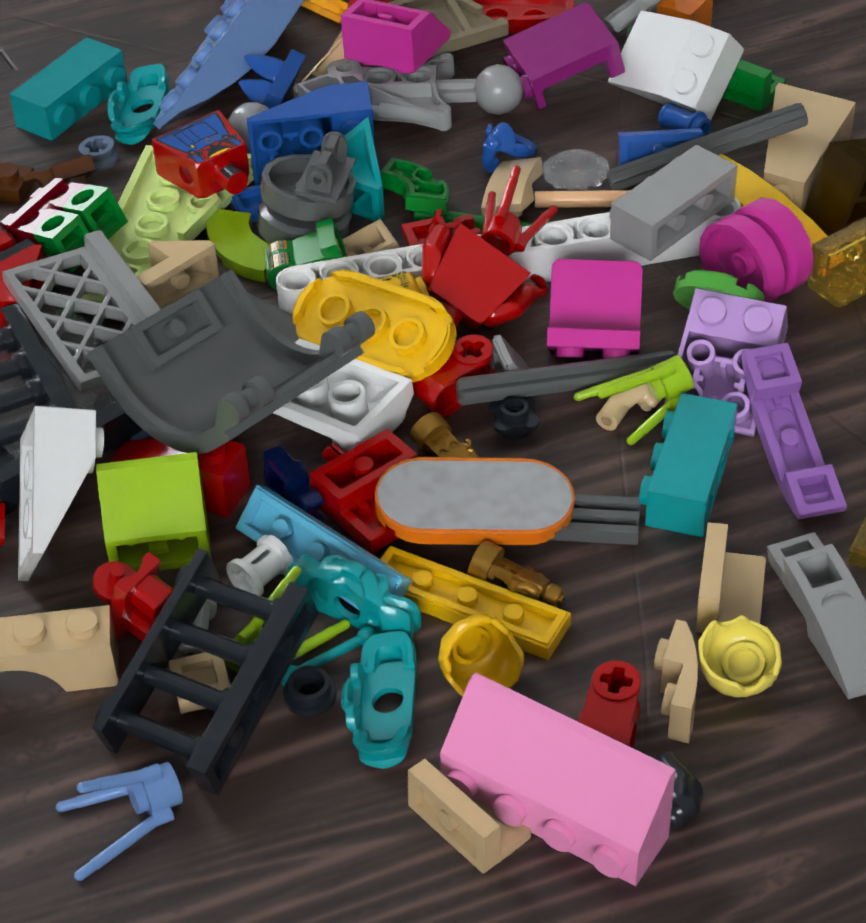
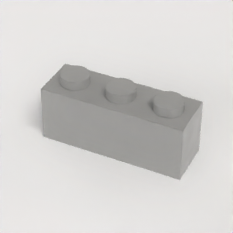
[610,145,737,261]

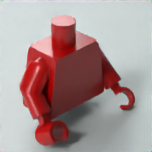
[421,209,548,330]

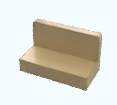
[696,522,766,633]
[408,759,531,874]

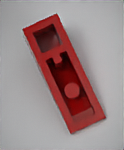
[109,438,251,518]

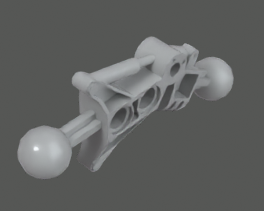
[228,53,524,153]

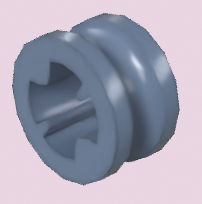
[78,135,118,171]

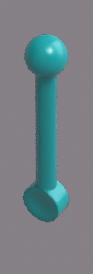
[281,626,377,686]

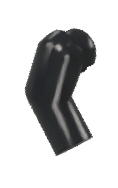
[657,752,703,829]

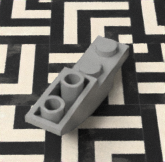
[767,532,866,700]

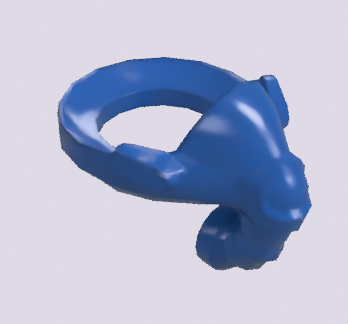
[482,122,538,173]

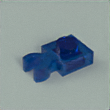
[264,445,324,523]

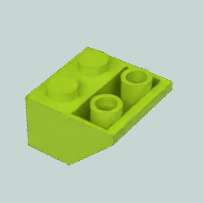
[96,452,211,572]

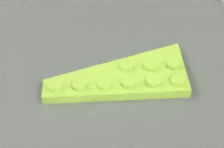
[74,145,254,313]

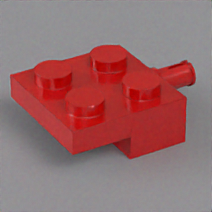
[310,429,418,554]

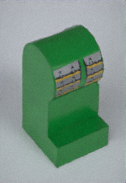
[264,217,348,290]

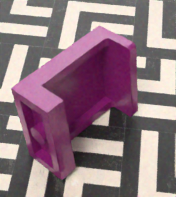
[502,2,625,110]

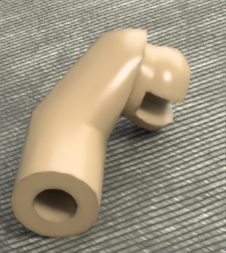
[596,384,661,431]

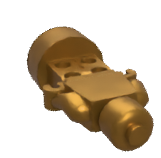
[410,412,479,458]
[467,540,565,606]

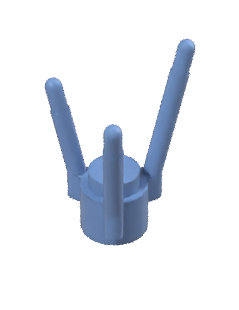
[56,762,183,881]

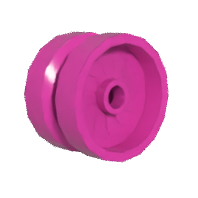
[699,197,814,303]

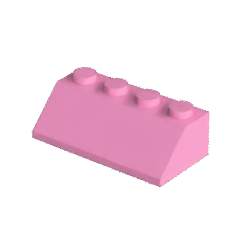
[440,672,676,886]

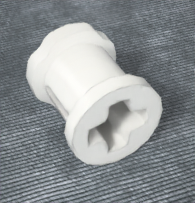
[226,535,294,596]

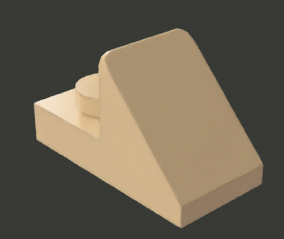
[136,240,219,310]

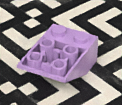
[664,289,788,437]

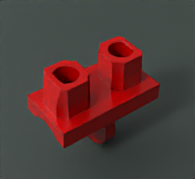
[92,552,174,642]

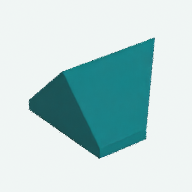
[344,117,385,221]

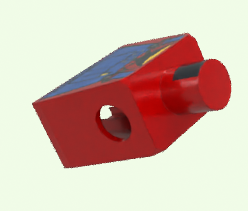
[151,110,249,198]

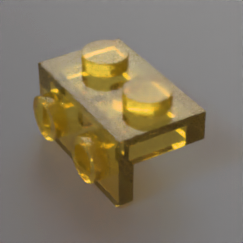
[808,217,866,308]

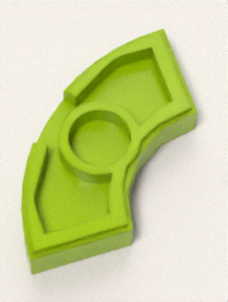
[206,209,270,283]

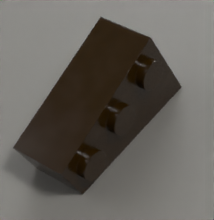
[804,138,866,243]

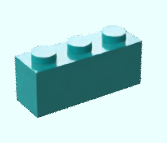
[9,37,127,141]
[639,393,738,537]

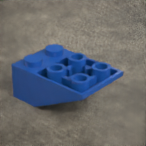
[247,81,375,185]

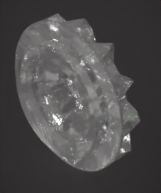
[543,149,609,191]

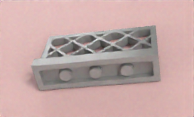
[2,230,161,393]

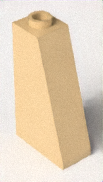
[763,83,856,212]

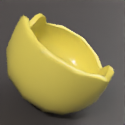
[698,615,782,698]

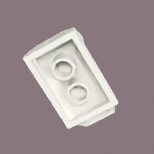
[273,338,414,452]

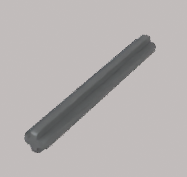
[606,103,808,190]
[456,350,676,405]

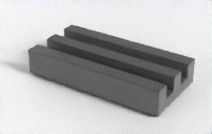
[550,494,640,545]

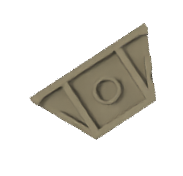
[368,0,509,67]

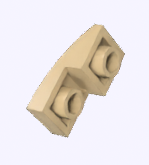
[481,157,544,217]
[654,619,698,744]

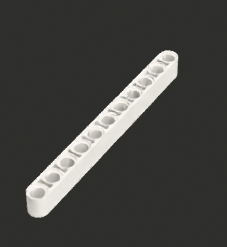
[276,198,741,315]

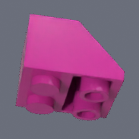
[341,0,451,73]

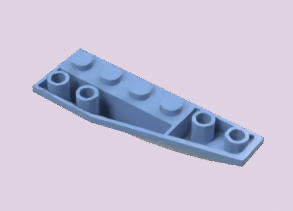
[153,0,304,129]

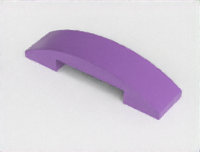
[741,343,847,520]

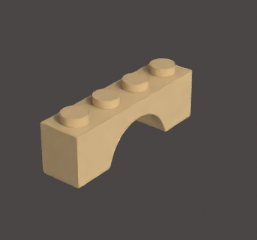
[0,605,119,692]

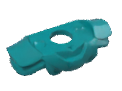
[107,63,169,145]
[285,554,422,642]
[340,631,417,769]

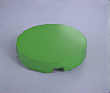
[673,270,765,310]

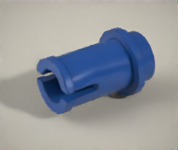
[658,103,711,136]

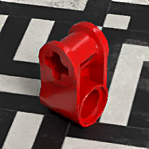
[412,334,496,417]
[577,660,641,749]

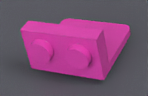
[547,259,643,359]

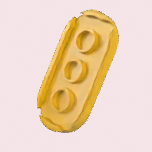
[293,270,456,383]

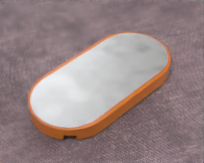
[375,457,575,545]

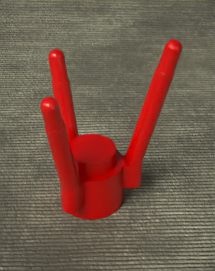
[480,165,558,256]

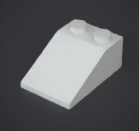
[607,10,744,121]
[18,406,104,581]

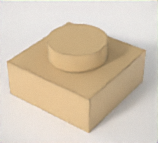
[169,652,230,714]

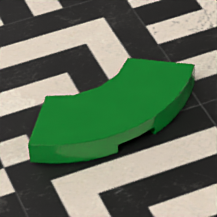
[380,158,450,216]

